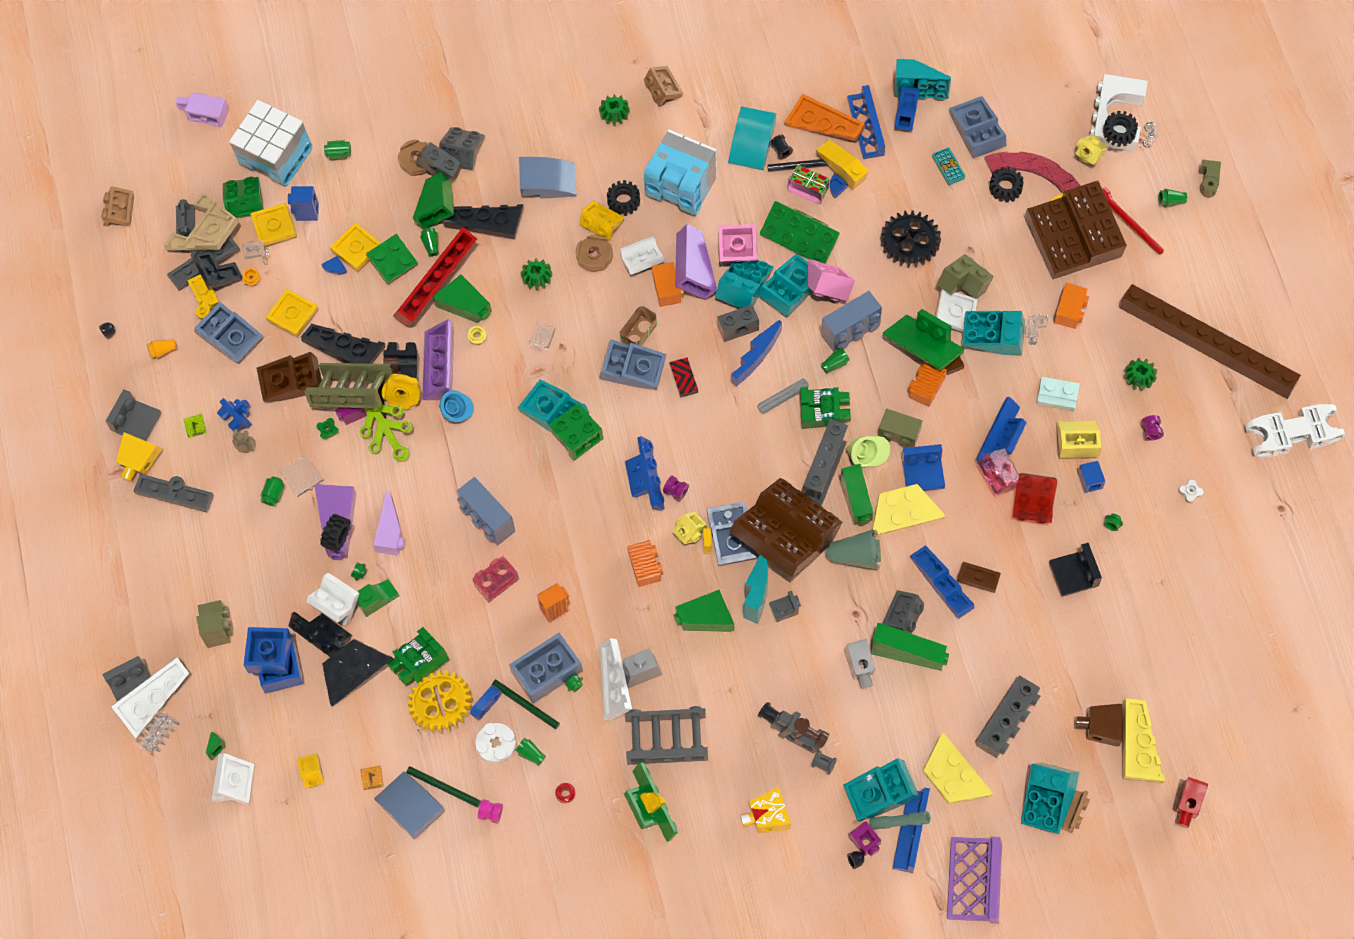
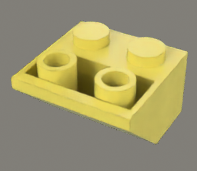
[1057,421,1101,458]

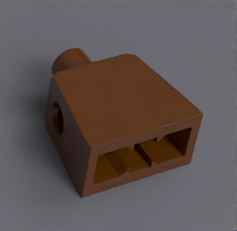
[1075,703,1122,747]

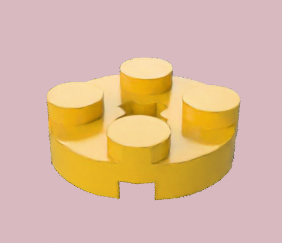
[382,374,421,410]

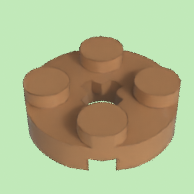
[398,140,428,176]
[576,235,613,271]

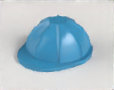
[439,390,474,422]

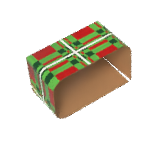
[619,306,657,346]

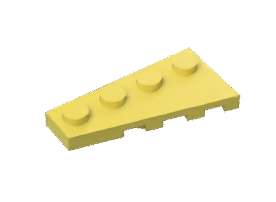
[1123,698,1165,783]

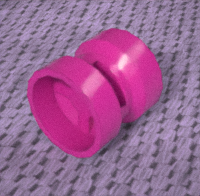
[478,799,503,824]

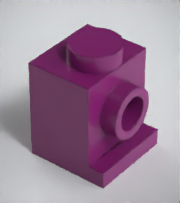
[849,821,881,857]

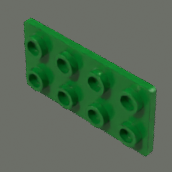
[760,201,840,264]
[883,309,964,370]

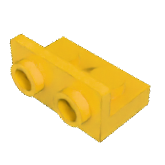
[579,200,624,241]

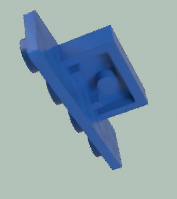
[976,397,1027,470]
[625,436,665,511]

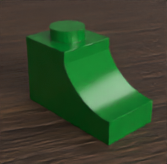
[356,579,399,617]

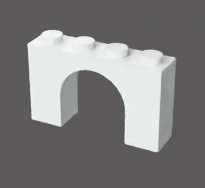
[1090,74,1148,152]

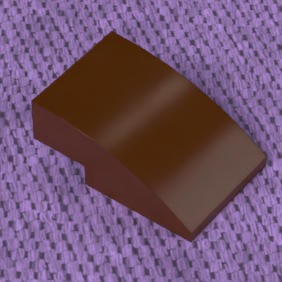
[256,352,322,402]

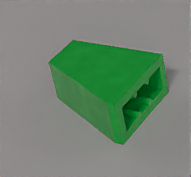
[413,172,454,230]
[432,274,492,323]
[840,464,873,525]
[673,590,735,632]

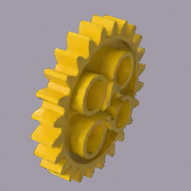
[407,670,473,733]

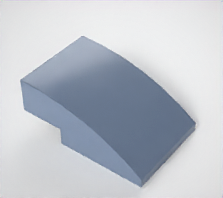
[949,96,1007,158]
[519,157,577,199]
[195,302,263,363]
[599,339,666,389]
[706,501,757,565]
[374,771,444,839]

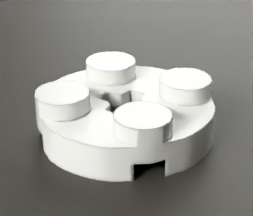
[475,723,516,764]

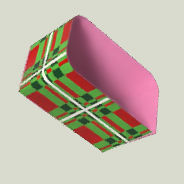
[787,165,830,204]

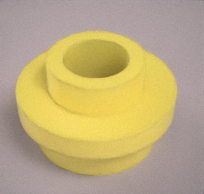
[468,326,486,344]

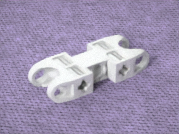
[1245,404,1346,457]

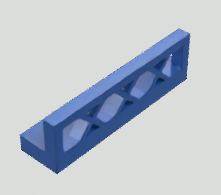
[847,85,885,159]
[893,787,930,874]

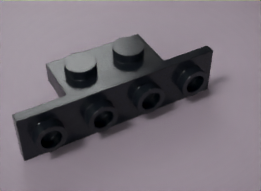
[288,611,352,657]

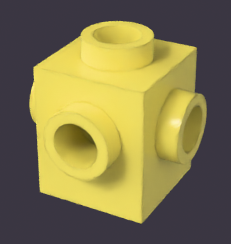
[1075,135,1108,165]
[672,511,707,545]

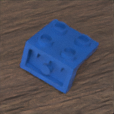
[902,444,945,491]

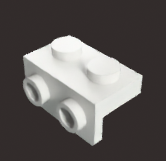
[620,236,665,275]

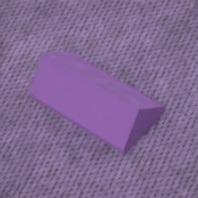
[422,319,454,401]

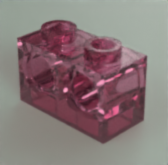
[472,556,519,603]

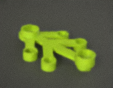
[359,404,413,462]

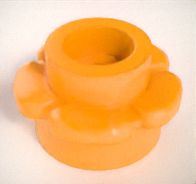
[242,268,261,286]

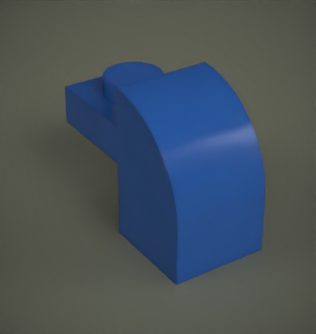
[894,86,920,131]

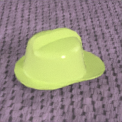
[846,436,891,467]

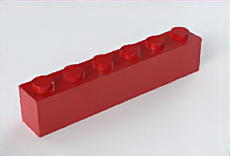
[393,227,477,327]

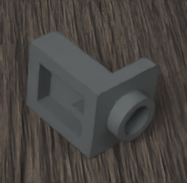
[769,591,801,622]

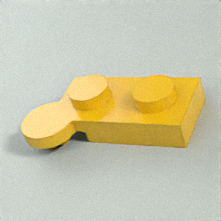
[187,274,219,319]

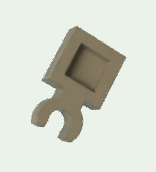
[232,429,256,452]

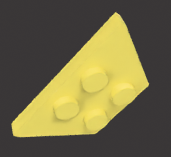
[873,484,945,536]
[923,733,993,804]

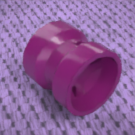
[1141,415,1164,441]
[663,475,689,501]

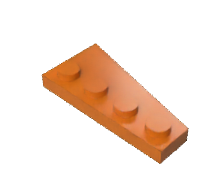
[784,94,865,141]

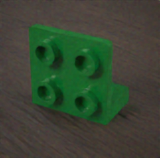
[223,176,264,218]
[549,403,604,461]

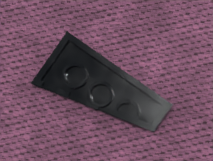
[443,204,524,239]
[301,323,385,364]

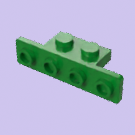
[624,762,678,842]

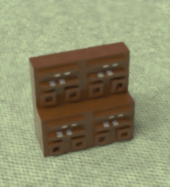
[1025,180,1127,280]
[729,478,843,577]

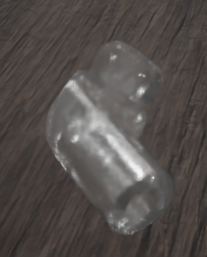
[1142,122,1159,148]

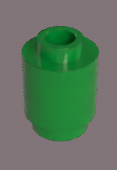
[324,140,351,159]
[260,476,285,506]

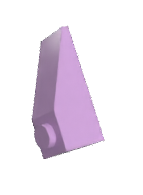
[374,492,405,556]

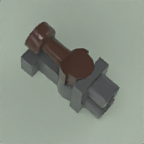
[771,710,829,754]

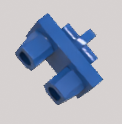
[217,398,252,432]

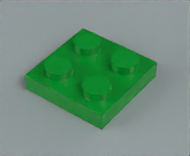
[366,233,418,285]

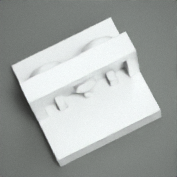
[306,573,359,626]
[212,753,254,804]

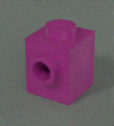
[335,407,367,425]

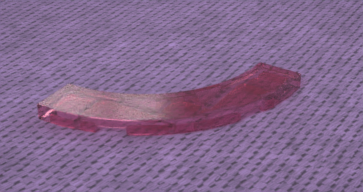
[984,151,1080,193]

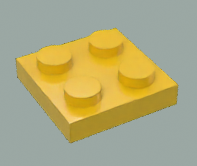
[250,203,297,247]
[330,223,381,272]
[265,289,318,337]

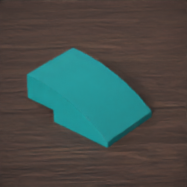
[728,106,776,171]
[758,253,813,317]
[517,379,589,435]
[743,555,768,624]
[843,758,920,822]

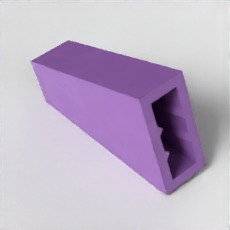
[675,224,717,300]
[315,484,356,560]

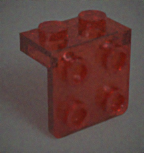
[1012,473,1057,523]

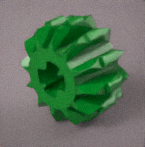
[599,94,630,126]
[521,258,553,290]
[1124,358,1157,391]

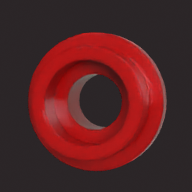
[555,783,576,803]

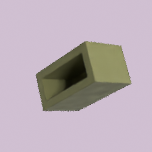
[878,409,923,447]

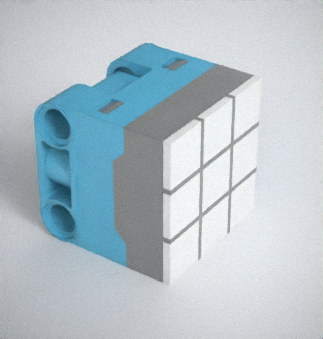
[229,100,312,186]
[644,129,717,216]

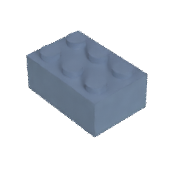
[821,291,882,352]
[457,476,515,546]
[509,632,583,703]

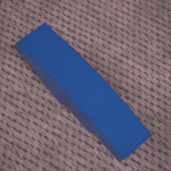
[731,320,782,387]
[910,545,975,618]

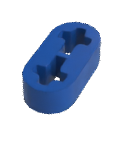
[470,685,502,720]

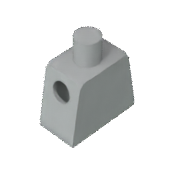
[844,639,875,689]
[622,649,663,688]

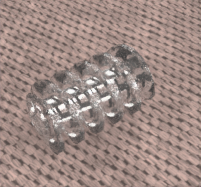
[136,712,180,757]

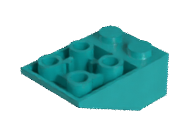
[894,59,951,100]
[715,260,774,308]
[962,311,1025,355]
[1021,762,1079,834]

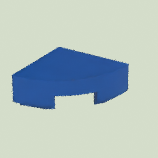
[830,173,848,199]
[321,256,347,275]

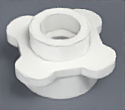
[1180,480,1203,502]

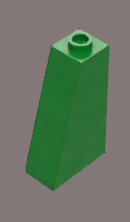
[871,623,949,671]

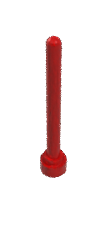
[1102,187,1164,254]

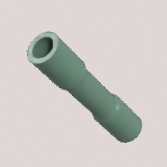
[870,811,931,830]

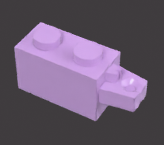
[176,93,229,127]

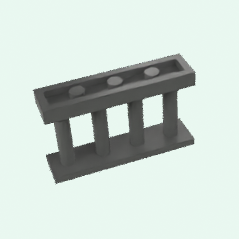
[803,419,848,506]
[625,706,708,765]

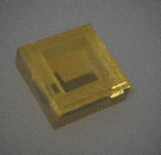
[360,765,384,790]

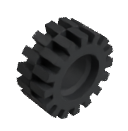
[1103,111,1138,147]
[989,167,1024,203]
[607,180,640,216]
[320,514,351,552]

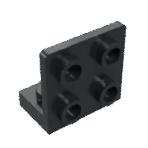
[1049,542,1102,596]

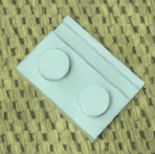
[1037,377,1080,411]

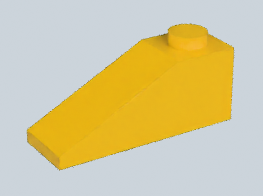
[816,139,869,191]

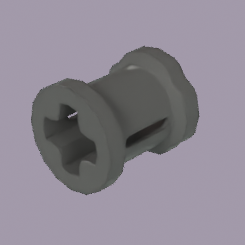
[811,750,837,775]

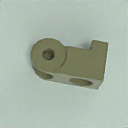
[1199,159,1221,198]

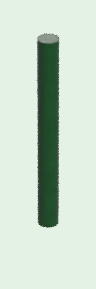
[491,679,560,730]
[406,766,481,808]

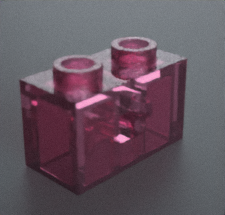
[978,448,1023,496]

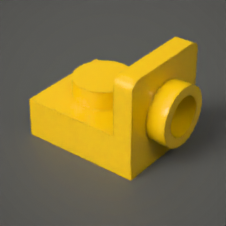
[297,753,324,788]

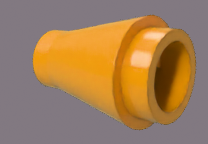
[147,339,176,359]

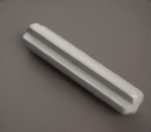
[758,378,809,414]

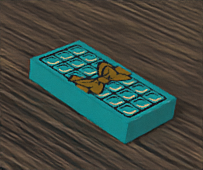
[932,147,965,186]

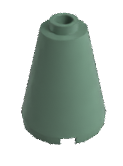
[826,530,881,569]

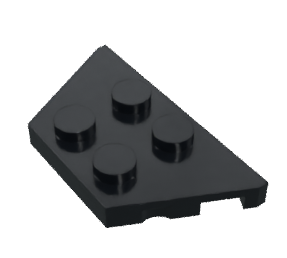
[322,639,393,706]

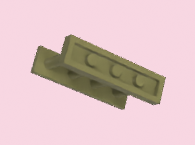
[304,363,393,408]

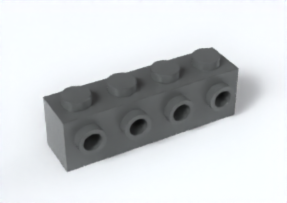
[976,675,1041,759]

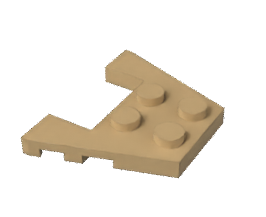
[164,192,239,250]

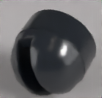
[99,322,115,339]
[847,851,865,869]

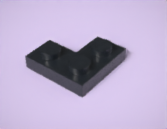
[193,250,243,289]

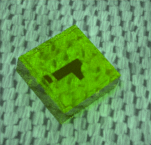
[184,414,207,438]

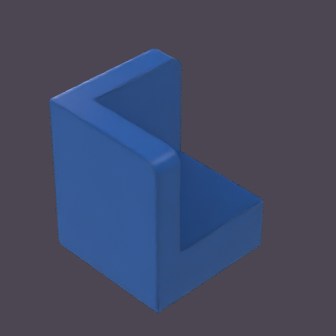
[1077,461,1105,493]

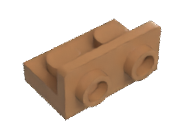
[644,66,683,106]
[101,186,133,226]
[1062,790,1090,833]

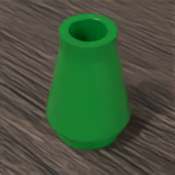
[1158,188,1187,207]
[420,228,439,257]
[821,348,850,373]
[515,738,546,766]

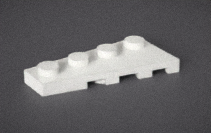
[600,638,632,721]
[111,657,189,738]

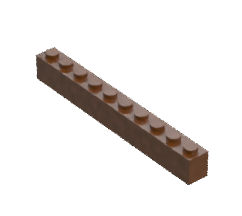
[1120,284,1301,400]

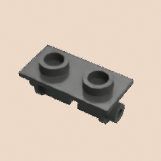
[176,199,195,237]

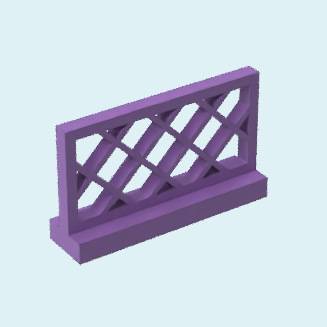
[947,837,1002,924]

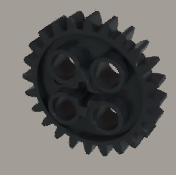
[880,210,941,267]

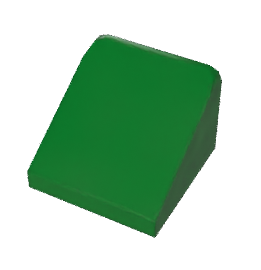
[205,732,225,761]

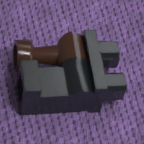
[382,342,420,392]

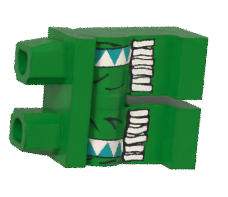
[800,387,851,429]
[387,627,449,685]

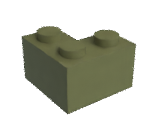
[937,254,994,299]
[196,600,233,648]

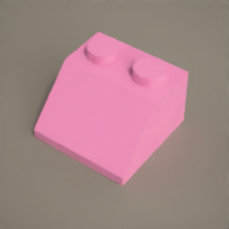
[719,224,757,262]
[808,259,855,301]

